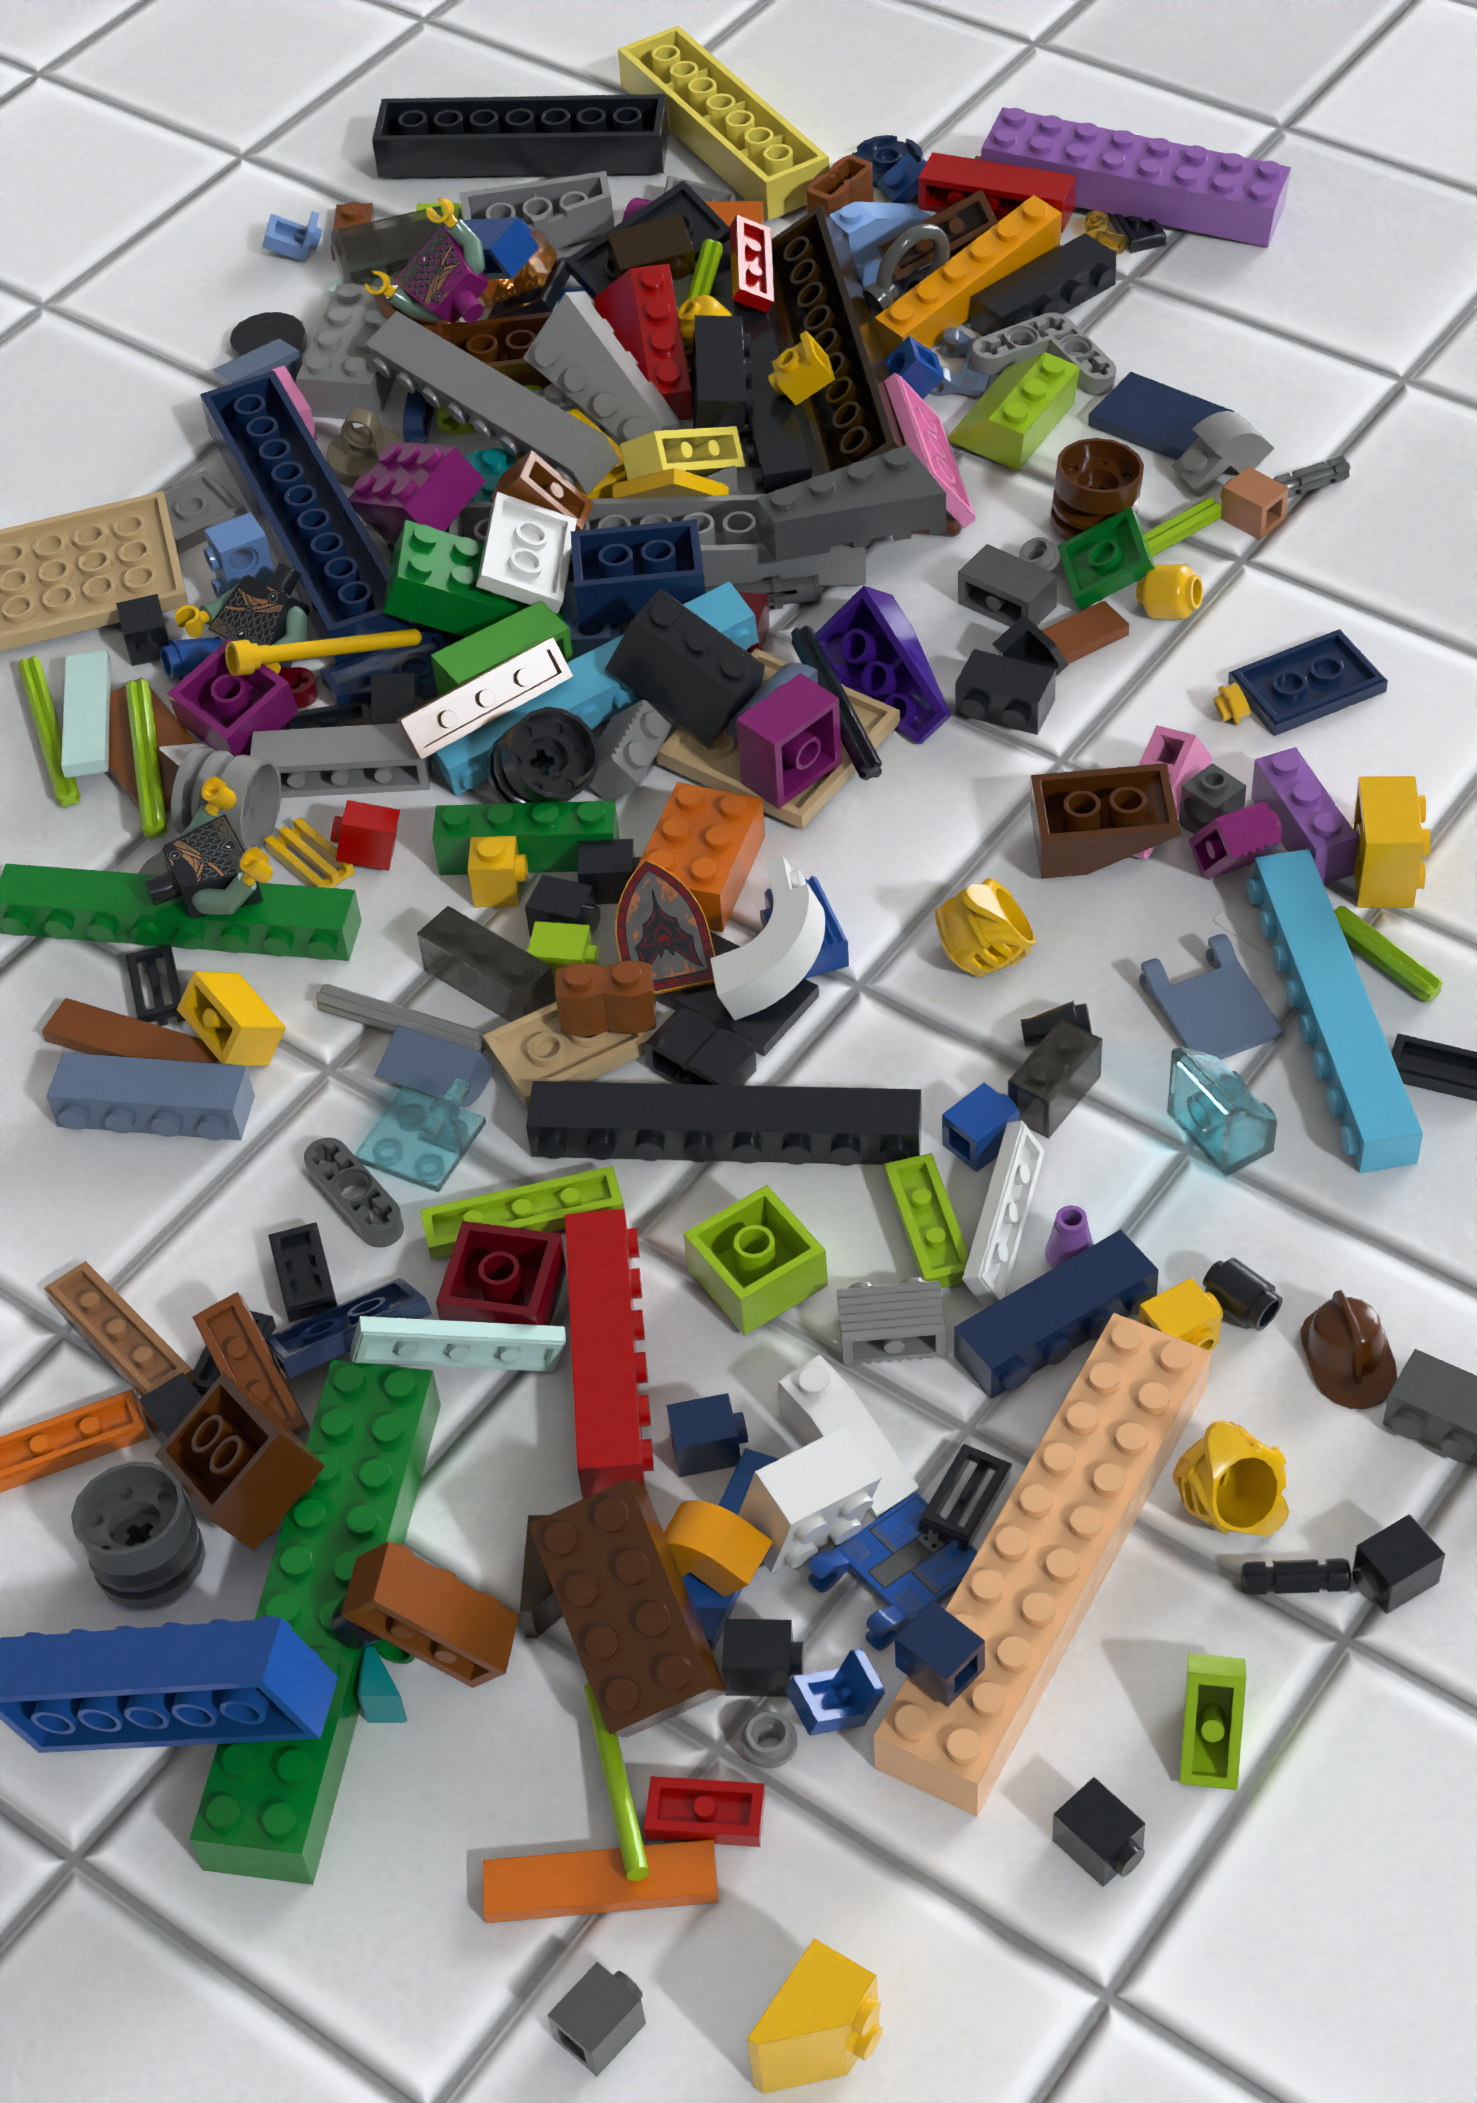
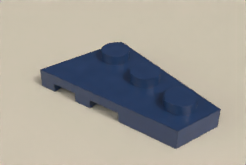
[320,628,449,705]

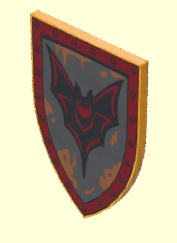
[615,859,715,995]

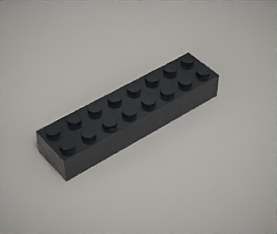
[372,94,669,179]

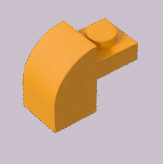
[664,1500,773,1598]

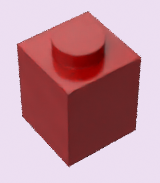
[330,800,400,871]

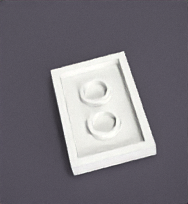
[476,492,577,614]

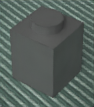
[547,1962,646,2077]

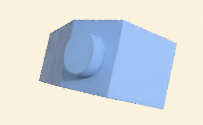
[829,202,931,265]

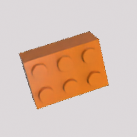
[636,782,765,932]

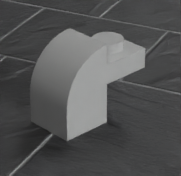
[1172,411,1274,495]

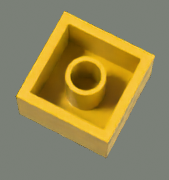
[1352,776,1431,908]

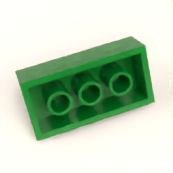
[383,520,564,637]

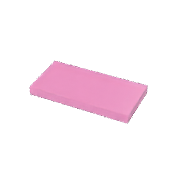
[884,373,976,528]

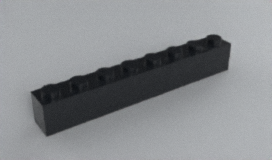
[526,1081,922,1166]

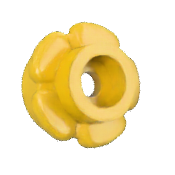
[1213,683,1251,725]

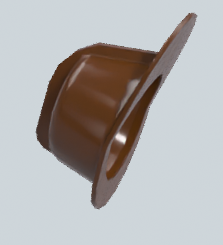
[1301,1290,1397,1409]

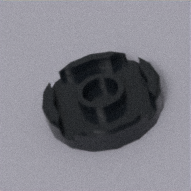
[230,312,307,359]

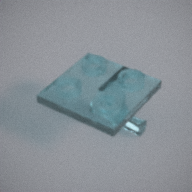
[354,1078,486,1193]

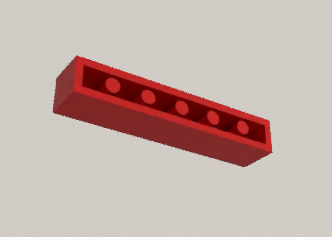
[565,1209,654,1499]

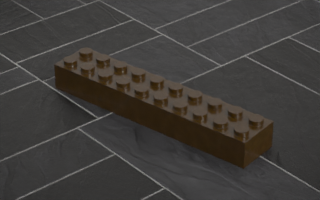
[771,205,906,474]

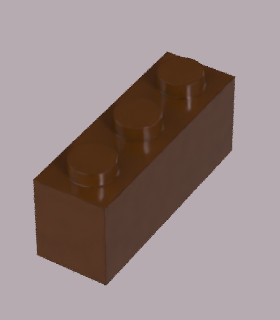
[876,190,998,281]

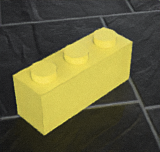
[620,426,745,480]

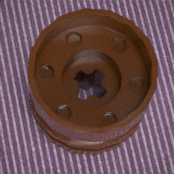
[1050,438,1144,541]

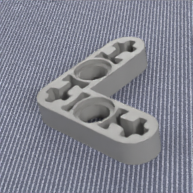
[971,313,1117,395]

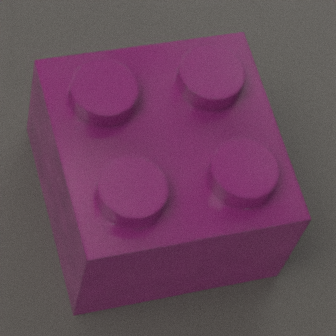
[167,638,299,757]
[736,673,842,809]

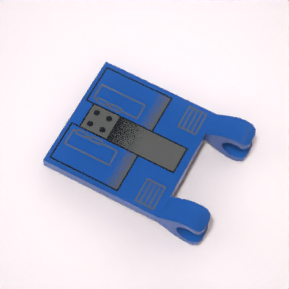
[808,1492,978,1651]

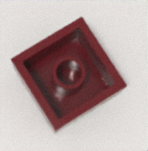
[436,1221,567,1326]

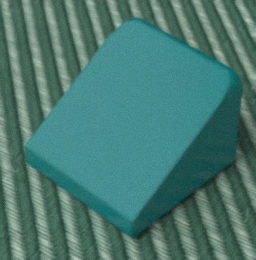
[357,1646,407,1723]

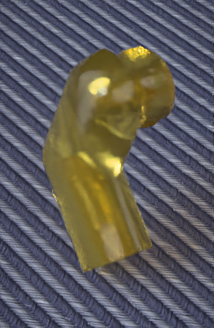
[1084,210,1127,254]

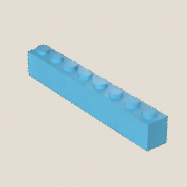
[431,581,759,796]
[1247,849,1423,1173]

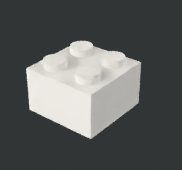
[738,1426,881,1573]

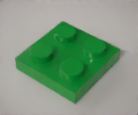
[1057,507,1155,610]

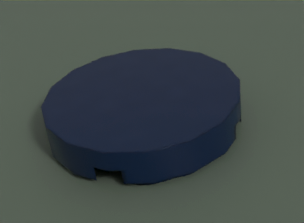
[852,135,924,188]

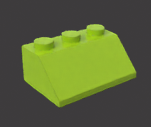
[948,352,1080,471]

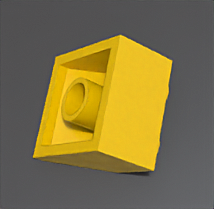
[747,1938,883,2094]

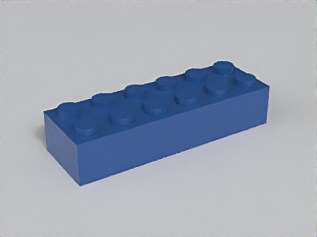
[0,1616,338,1753]

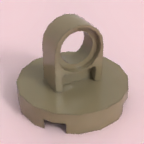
[326,408,403,488]

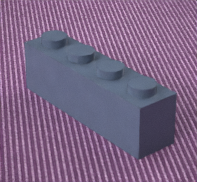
[46,1052,255,1140]

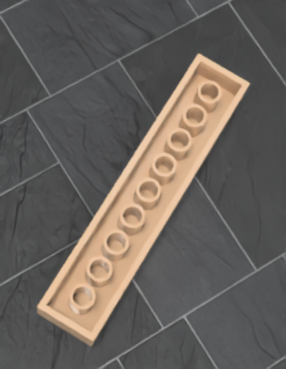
[873,1313,1211,1816]

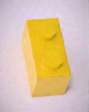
[177,971,286,1066]

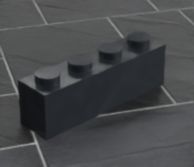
[971,233,1117,343]

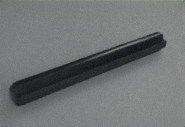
[791,625,882,781]

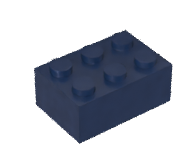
[570,519,706,626]

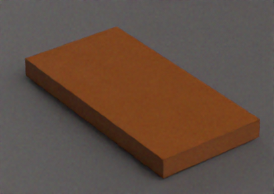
[108,677,197,812]

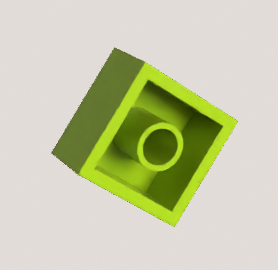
[683,1185,828,1336]

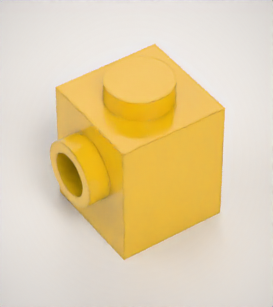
[468,836,528,908]
[1139,1277,1223,1351]

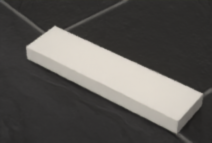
[962,1120,1045,1309]

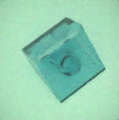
[1167,1046,1278,1177]

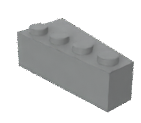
[459,171,614,258]
[523,291,682,442]

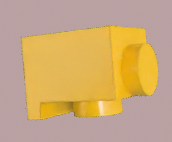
[768,331,835,405]

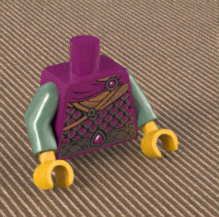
[364,198,488,323]

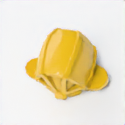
[935,878,1036,977]
[1173,1420,1289,1537]

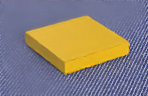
[612,468,729,498]

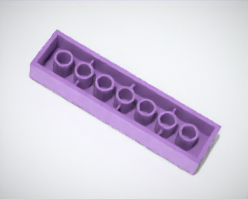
[981,107,1291,247]

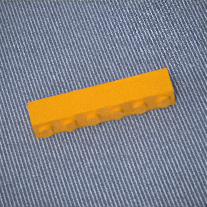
[874,195,1062,359]

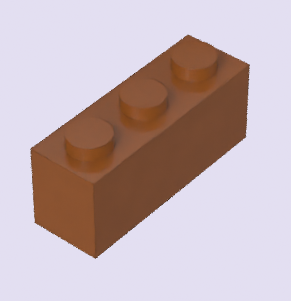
[341,1541,519,1688]

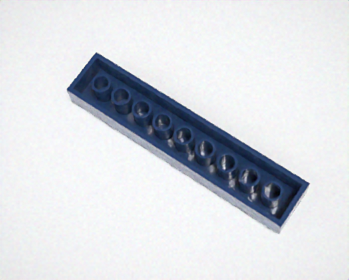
[200,371,413,665]

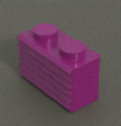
[1189,801,1282,880]

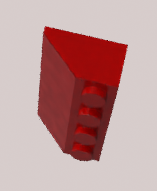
[594,264,692,420]

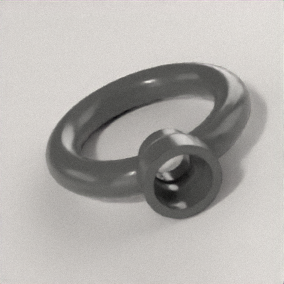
[863,224,950,314]

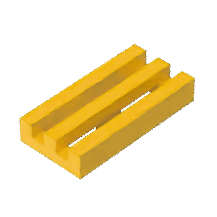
[264,817,355,888]

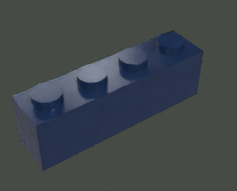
[954,1229,1159,1399]

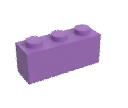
[1251,747,1358,884]

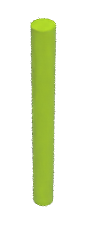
[584,1682,649,1881]

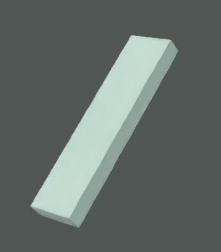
[61,650,111,778]
[351,1316,566,1372]

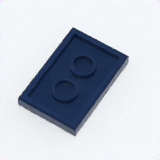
[1088,371,1234,460]
[1228,629,1388,736]
[265,1278,432,1379]

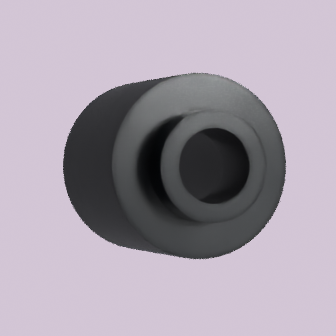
[1203,1258,1282,1331]

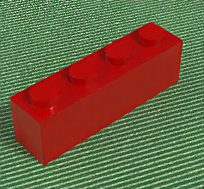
[918,152,1076,233]

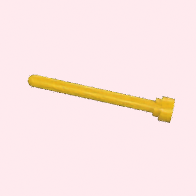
[225,629,422,676]

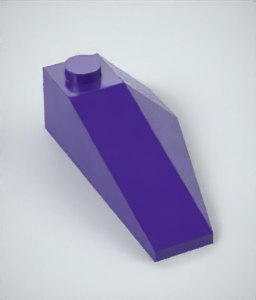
[815,586,951,744]

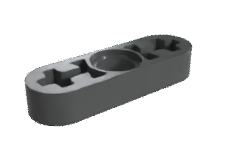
[304,1138,404,1248]

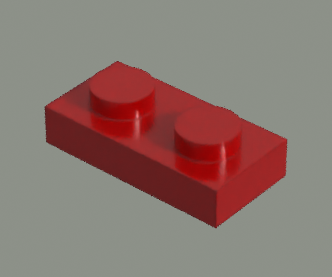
[644,1776,766,1847]

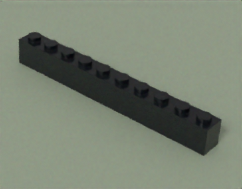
[696,240,813,494]

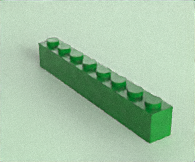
[0,864,362,961]

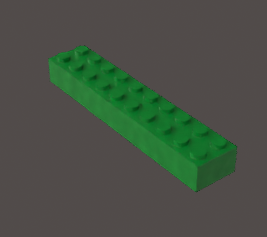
[189,1360,441,1885]

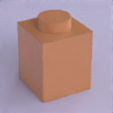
[1220,467,1289,540]

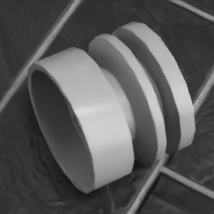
[171,746,282,851]

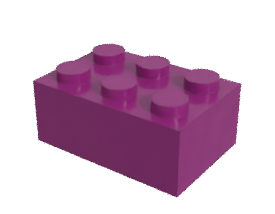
[348,442,486,538]

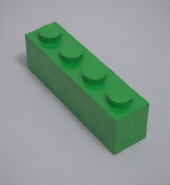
[432,801,620,875]

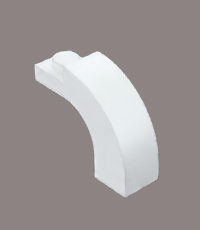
[710,854,825,1020]

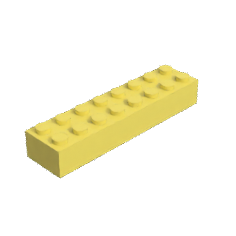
[618,26,830,221]

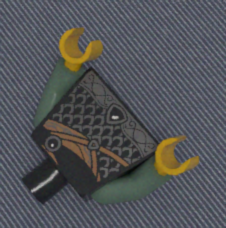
[175,562,310,674]
[144,776,273,919]

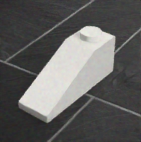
[778,1354,920,1520]

